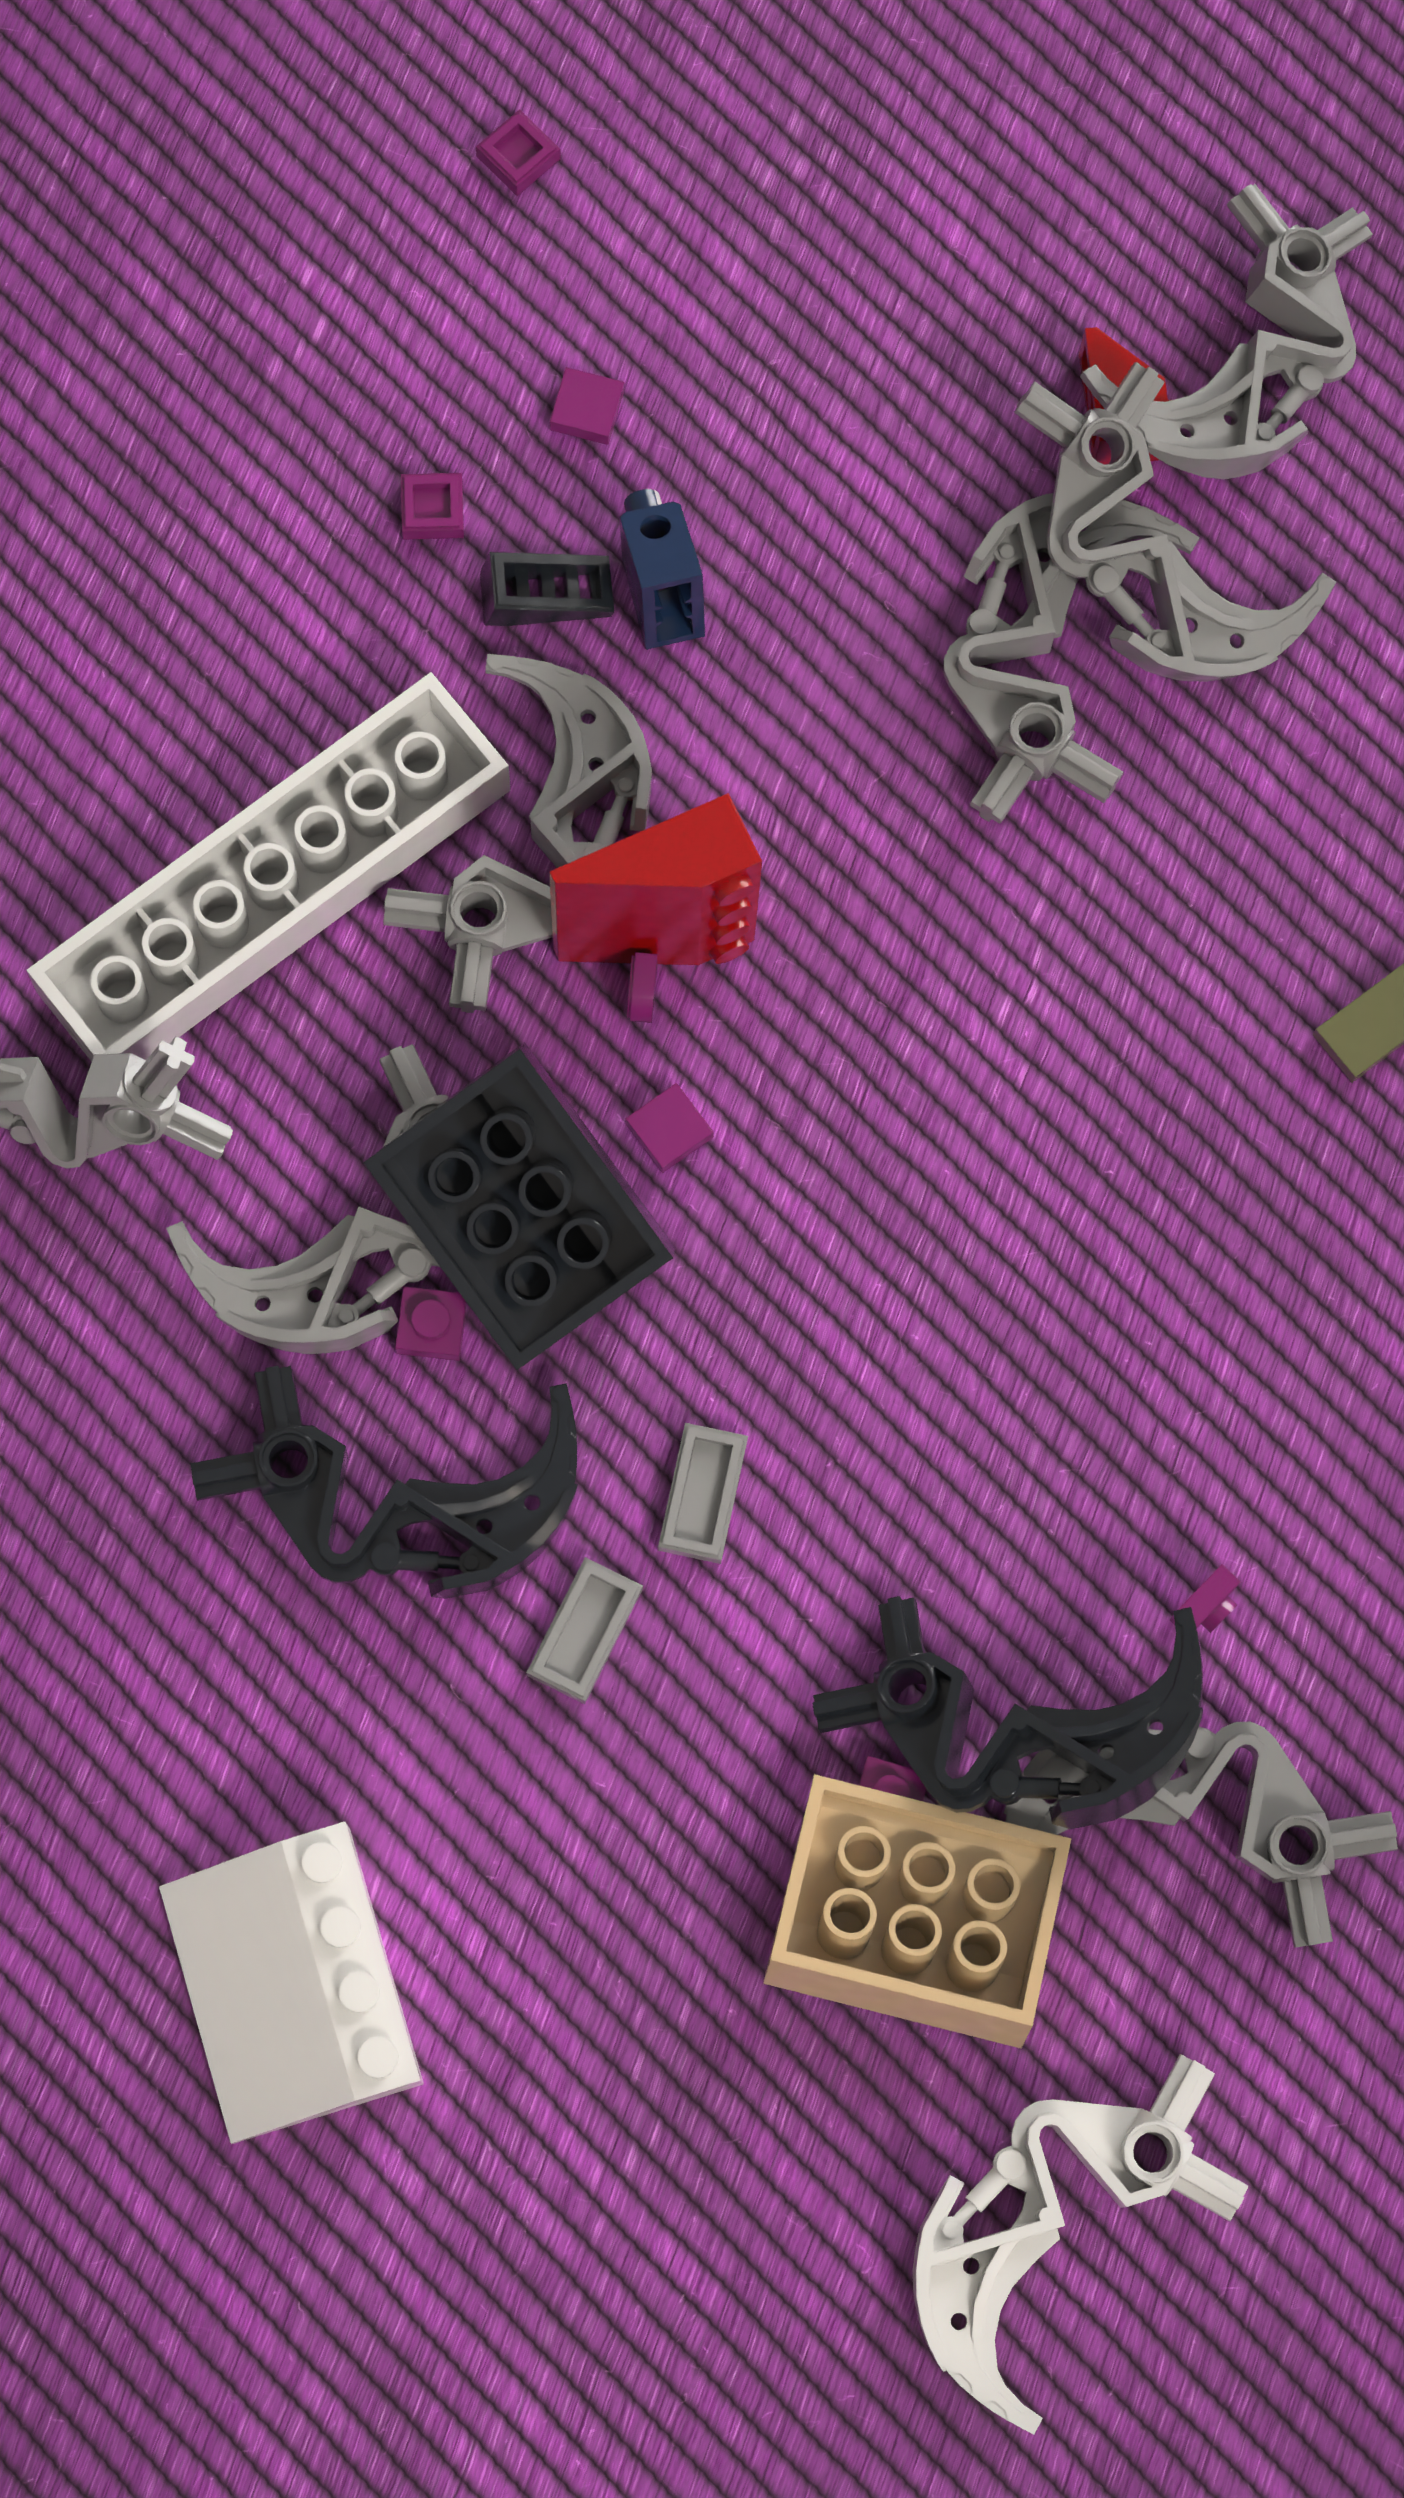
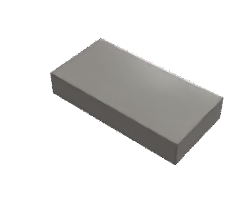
[658,1423,748,1564]
[526,1557,643,1704]

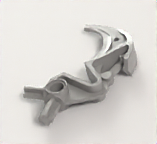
[1080,184,1373,480]
[1014,362,1336,682]
[943,493,1200,824]
[383,654,652,1013]
[0,1037,233,1169]
[166,1044,449,1354]
[1004,1722,1398,1948]

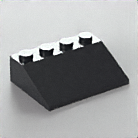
[363,1042,675,1370]

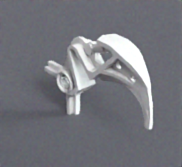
[913,2054,1248,2435]

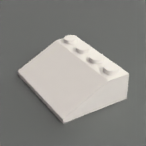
[159,1822,424,2144]

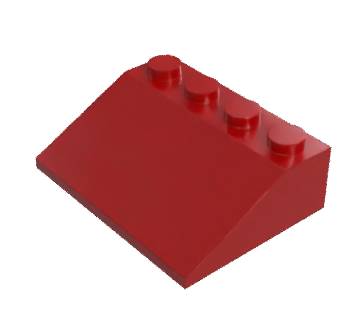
[549,793,762,966]

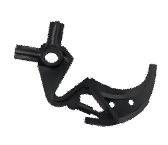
[190,1366,578,1599]
[812,1596,1203,1829]

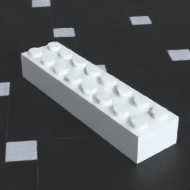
[27,672,510,1062]

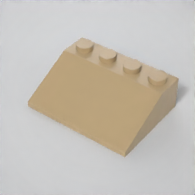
[763,1774,1071,2048]

